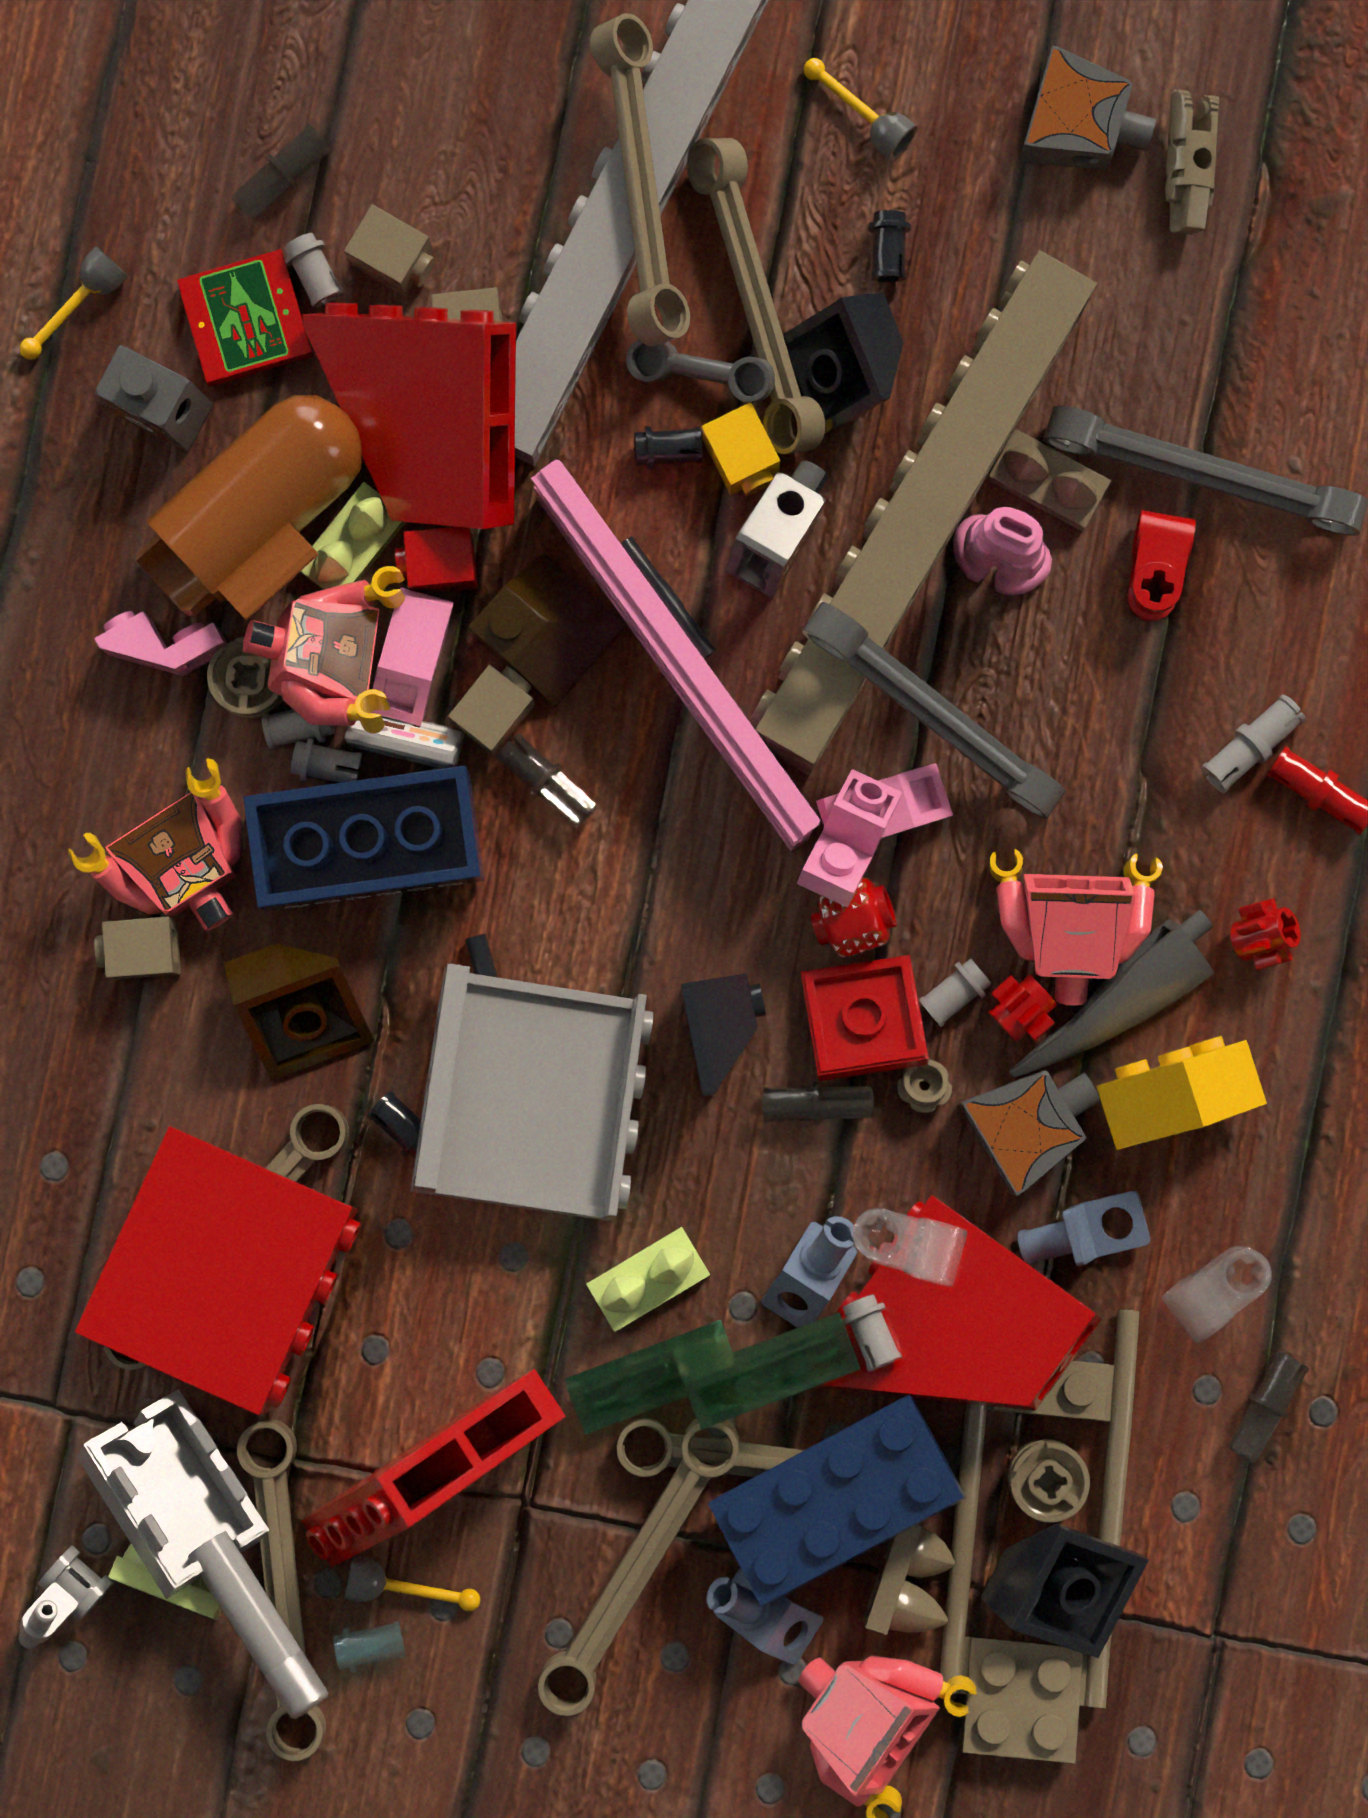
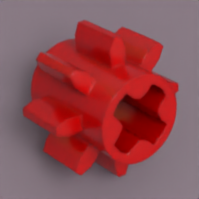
[1230,898,1301,970]
[989,974,1058,1043]

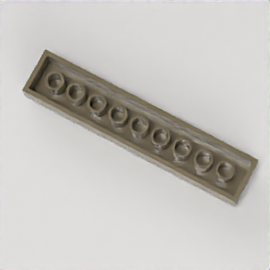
[751,250,1097,776]

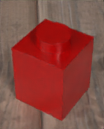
[395,527,478,594]

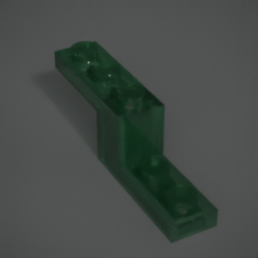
[564,1313,860,1435]

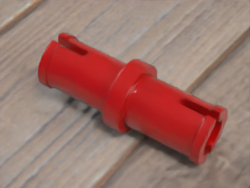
[1266,746,1368,836]

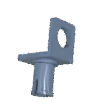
[1018,1191,1151,1266]
[761,1216,858,1331]
[707,1568,823,1665]

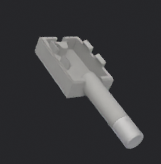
[76,1389,328,1719]

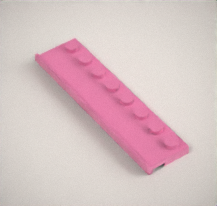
[531,460,820,852]

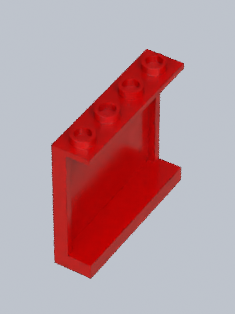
[74,1126,361,1415]

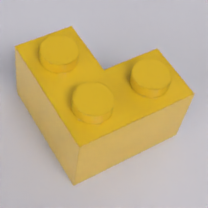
[1096,1036,1267,1150]

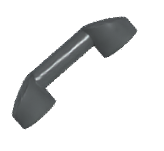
[626,340,775,402]

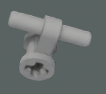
[19,1545,114,1649]

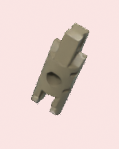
[1165,90,1219,235]

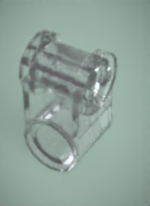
[853,1208,968,1287]
[1161,1246,1272,1343]

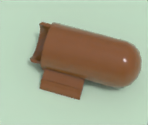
[136,395,362,620]

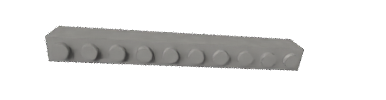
[515,0,769,467]

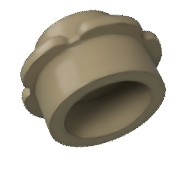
[897,1060,952,1113]

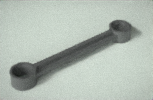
[1043,406,1368,536]
[802,602,1066,819]

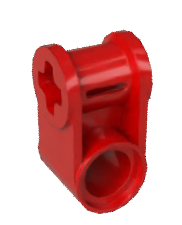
[1127,510,1196,622]

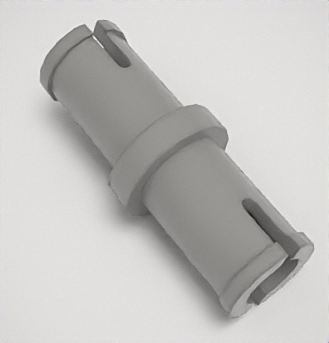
[1201,695,1306,793]

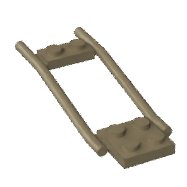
[940,1310,1140,1763]

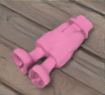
[953,507,1052,595]

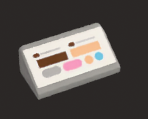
[344,716,464,769]

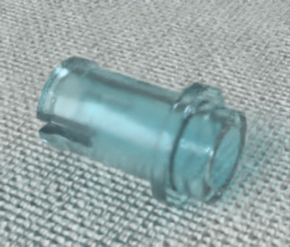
[333,1621,406,1673]

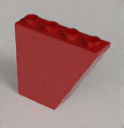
[303,303,516,529]
[799,1195,1102,1411]
[301,1369,566,1568]

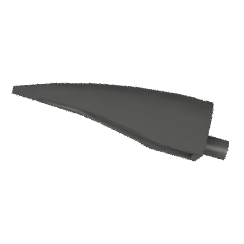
[1009,910,1214,1078]

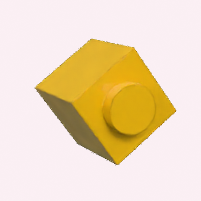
[701,402,780,496]

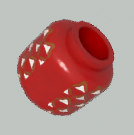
[811,878,897,957]

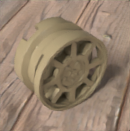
[207,637,284,719]
[1007,1439,1090,1522]

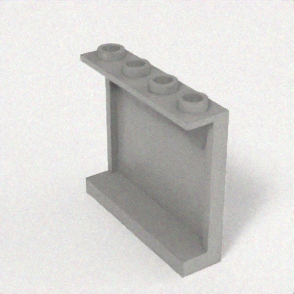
[410,964,653,1221]

